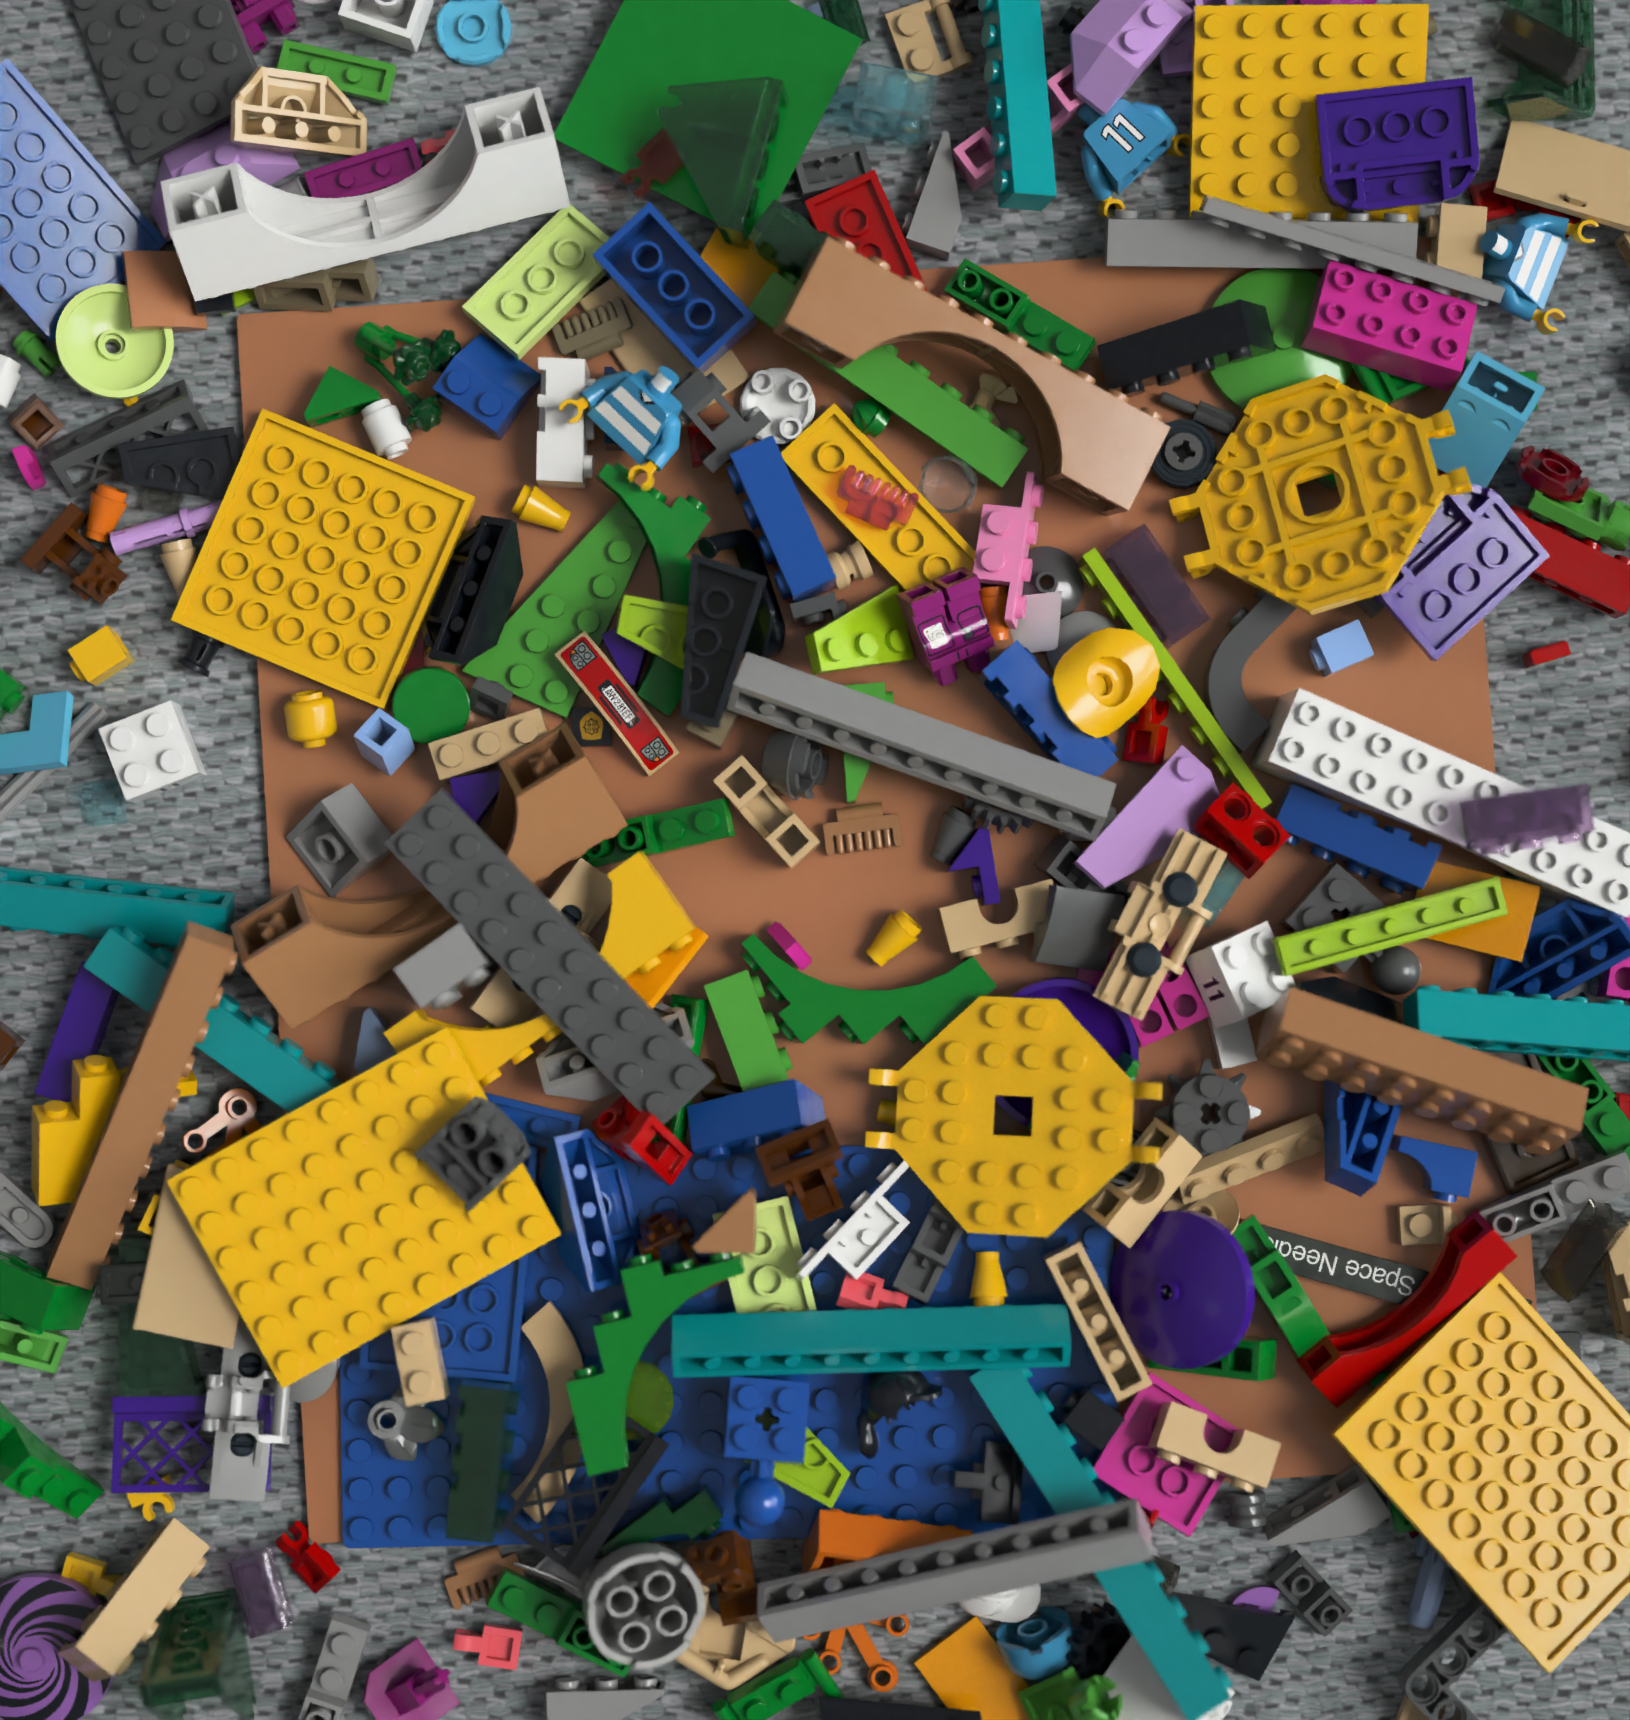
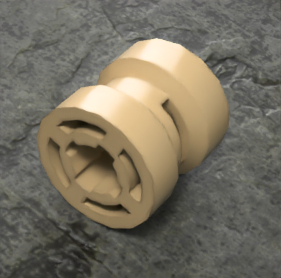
[827,540,874,591]

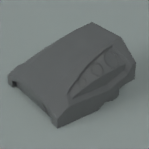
[414,1095,531,1211]

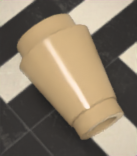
[159,538,198,597]

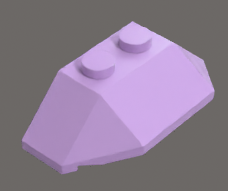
[1070,0,1194,117]
[150,120,301,242]

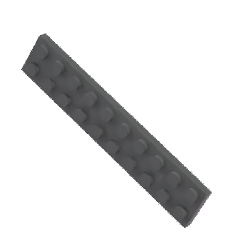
[384,788,715,1125]

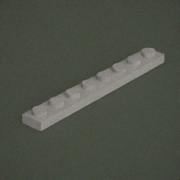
[1200,194,1506,306]

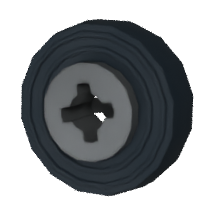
[1150,419,1217,489]

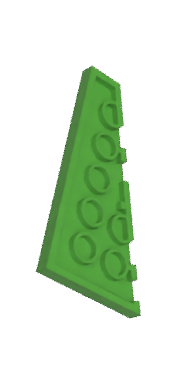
[461,500,647,719]

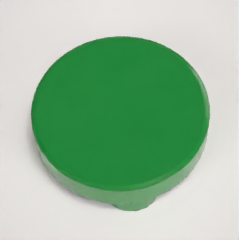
[392,665,470,744]

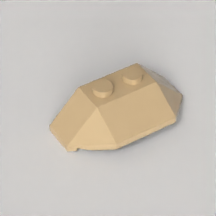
[230,67,367,157]

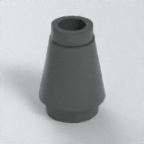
[930,805,978,865]

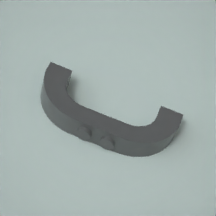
[1204,590,1385,754]

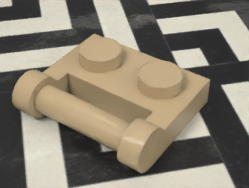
[884,0,974,88]

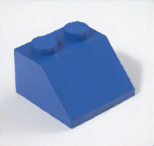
[432,333,541,440]

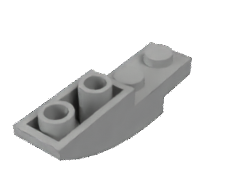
[1478,1149,1630,1243]
[298,1613,372,1720]

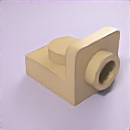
[1396,1203,1458,1245]

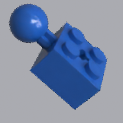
[722,1376,810,1527]

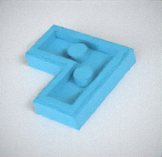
[0,691,74,775]

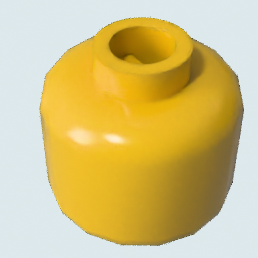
[284,690,337,748]

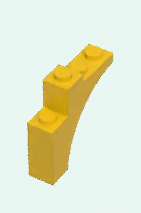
[31,1055,197,1206]

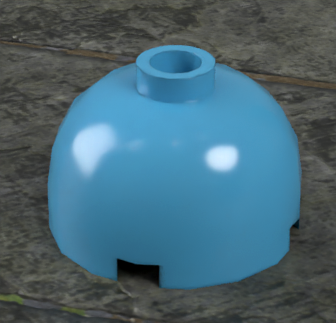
[995,1606,1074,1681]

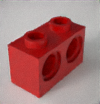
[1192,782,1291,880]

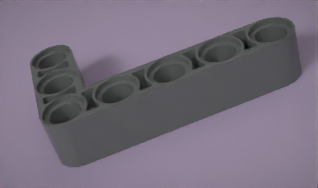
[1398,1595,1507,1720]

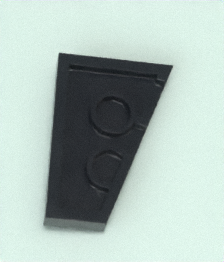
[118,426,240,500]
[1168,1592,1294,1681]

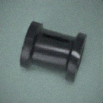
[177,630,225,677]

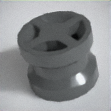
[1226,1490,1267,1528]

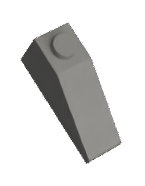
[1263,1464,1392,1547]

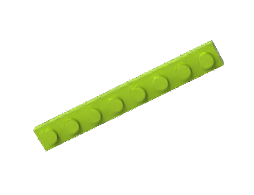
[1078,547,1272,809]

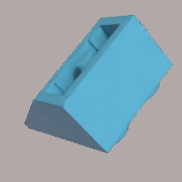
[1428,351,1546,488]

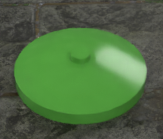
[1208,268,1353,412]

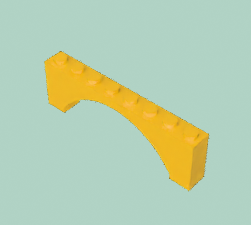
[383,851,697,1088]

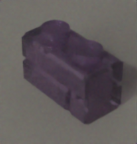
[228,1544,294,1639]

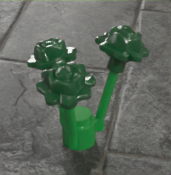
[354,322,461,432]

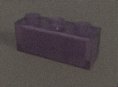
[1103,523,1211,649]
[1460,783,1595,856]

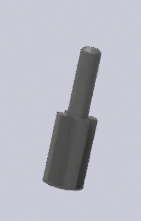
[1159,392,1237,437]

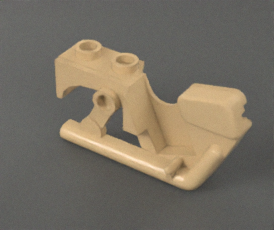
[643,1541,796,1690]

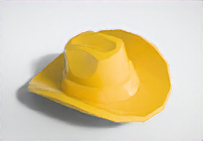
[1053,627,1161,738]

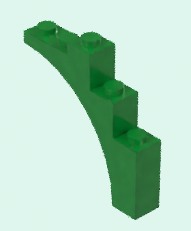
[595,462,711,716]
[740,934,997,1045]
[566,1253,745,1476]
[0,1402,104,1519]

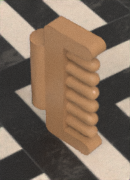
[823,802,903,856]
[444,1545,527,1610]

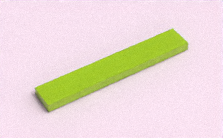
[1272,876,1508,977]

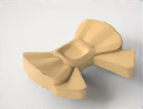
[968,373,1018,427]

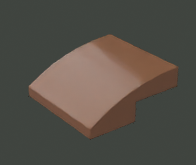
[122,251,207,332]

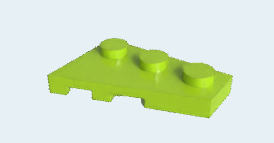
[805,584,914,675]
[615,594,688,670]
[745,1411,850,1509]

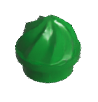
[851,398,891,438]

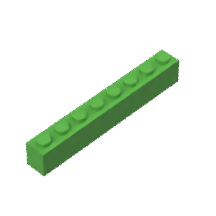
[748,271,1029,489]

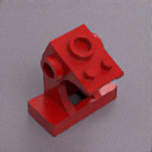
[591,1094,693,1186]

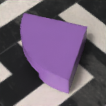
[1229,1585,1280,1611]

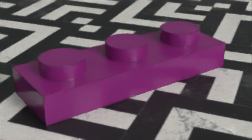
[304,138,423,198]

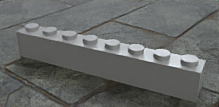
[1103,209,1418,270]

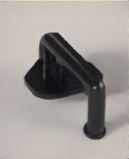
[698,529,785,658]

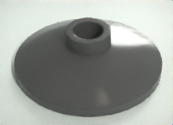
[1008,546,1084,620]

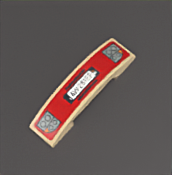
[553,631,679,776]

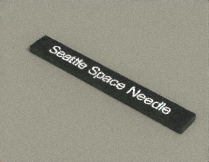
[1239,1218,1532,1317]

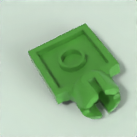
[1527,486,1630,552]
[1017,1667,1123,1720]

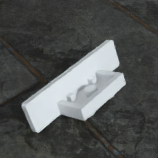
[795,1160,910,1282]

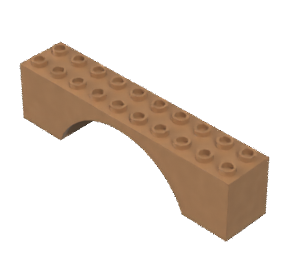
[772,237,1171,516]
[230,722,628,1030]

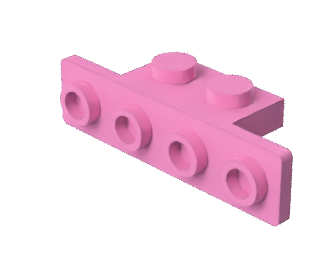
[973,471,1044,629]

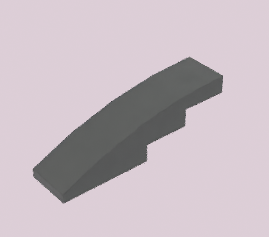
[773,142,872,211]
[890,1197,965,1306]

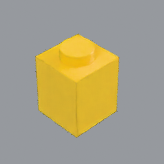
[68,625,135,686]

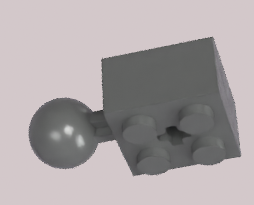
[1279,863,1421,995]

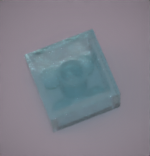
[852,62,938,145]

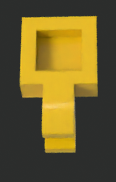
[61,1551,121,1598]

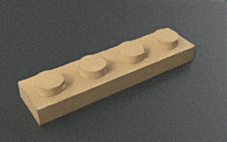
[1177,1113,1324,1205]

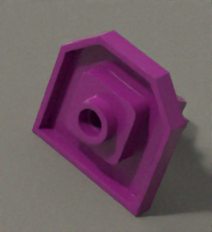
[362,1638,460,1720]

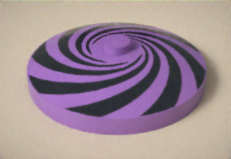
[0,1572,116,1720]

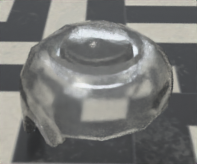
[919,455,978,513]

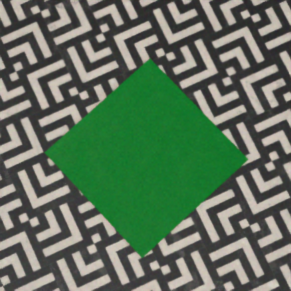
[554,0,863,243]

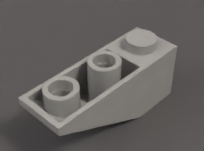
[901,131,962,261]
[546,1675,666,1720]

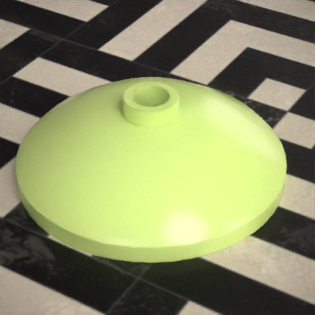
[55,284,174,399]

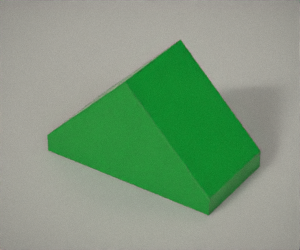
[304,365,383,428]

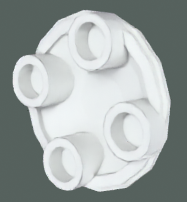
[740,368,815,444]

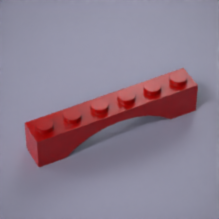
[1296,1209,1518,1408]

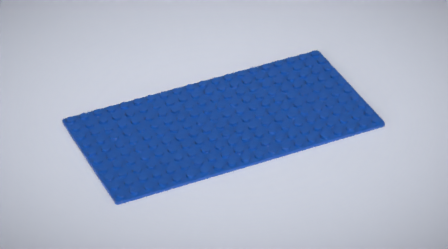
[340,1145,1121,1548]

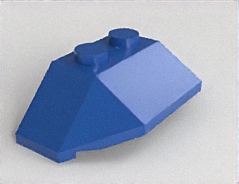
[1488,897,1630,1000]
[541,1129,641,1293]

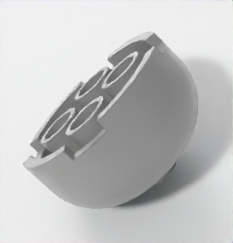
[582,1543,705,1669]

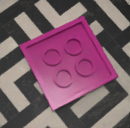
[1092,1372,1239,1537]

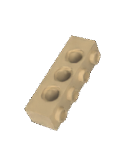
[1042,1238,1152,1402]

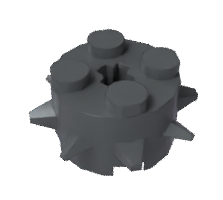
[1154,1059,1261,1158]

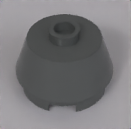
[762,729,829,800]

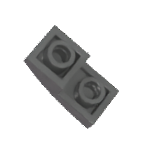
[1268,1550,1353,1637]

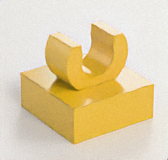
[126,1473,175,1522]

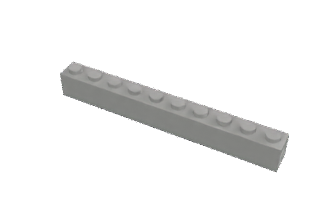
[726,652,1116,841]
[757,1498,1153,1643]

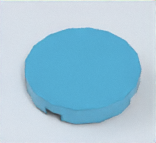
[435,0,512,68]

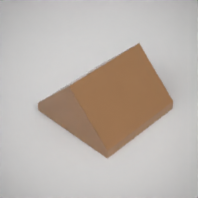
[692,1186,757,1253]

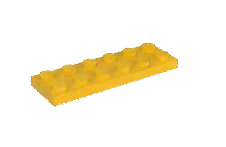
[781,403,976,599]

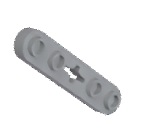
[0,1168,57,1248]

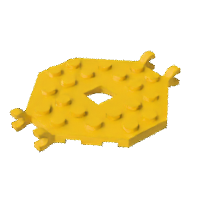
[1169,374,1473,615]
[865,996,1163,1237]

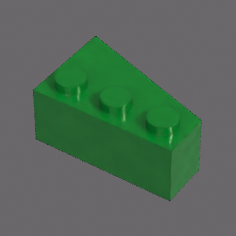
[0,1250,96,1335]

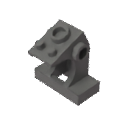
[671,369,771,473]

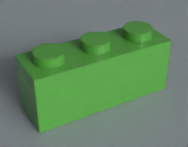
[704,969,793,1092]

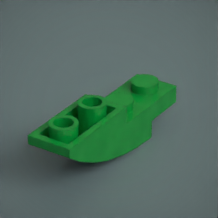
[944,258,1096,373]
[581,798,736,867]
[1536,1055,1630,1160]
[1232,1214,1330,1358]
[485,1567,631,1678]

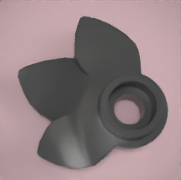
[367,1386,445,1461]

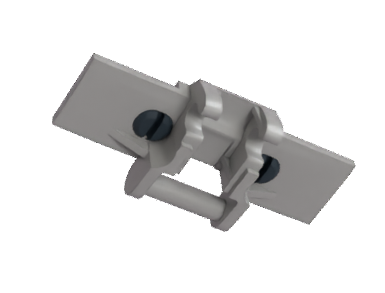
[201,1315,291,1502]

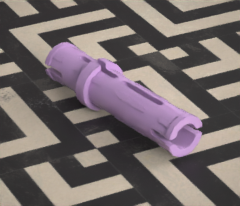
[109,500,222,556]

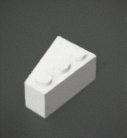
[536,357,597,489]

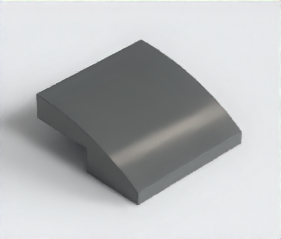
[1031,885,1125,971]

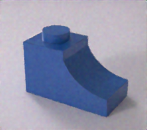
[1391,1134,1478,1203]

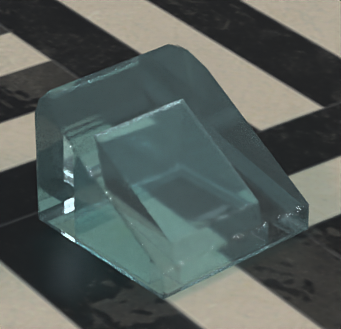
[81,778,128,826]

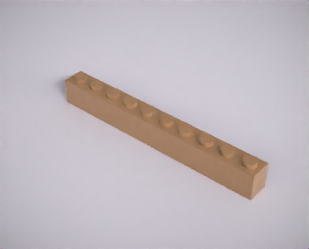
[46,921,238,1290]

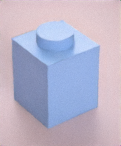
[1309,619,1374,677]
[353,708,415,777]

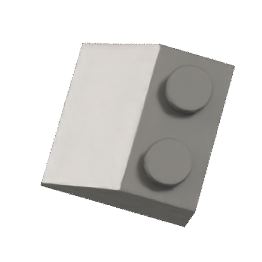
[286,783,392,898]

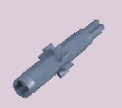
[1405,1533,1451,1629]

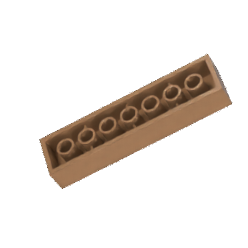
[1255,987,1589,1155]

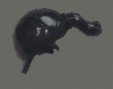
[856,1371,942,1459]

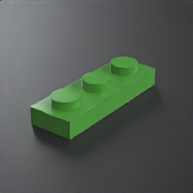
[277,39,397,106]

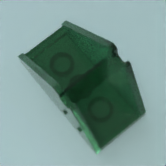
[658,77,789,249]
[138,1588,256,1720]

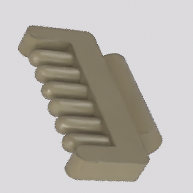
[552,297,633,361]

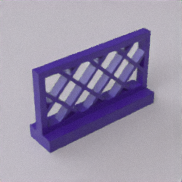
[111,1395,274,1493]

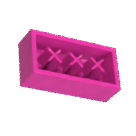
[1301,259,1478,392]

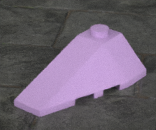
[1074,745,1220,890]

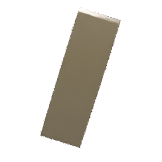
[252,257,380,311]

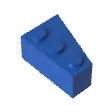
[687,1079,826,1162]
[1324,1079,1402,1197]

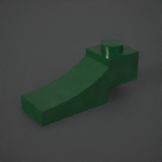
[600,1485,724,1557]

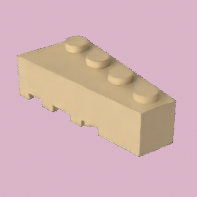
[57,1518,210,1682]

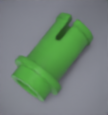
[13,329,61,379]

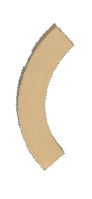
[511,1300,584,1524]

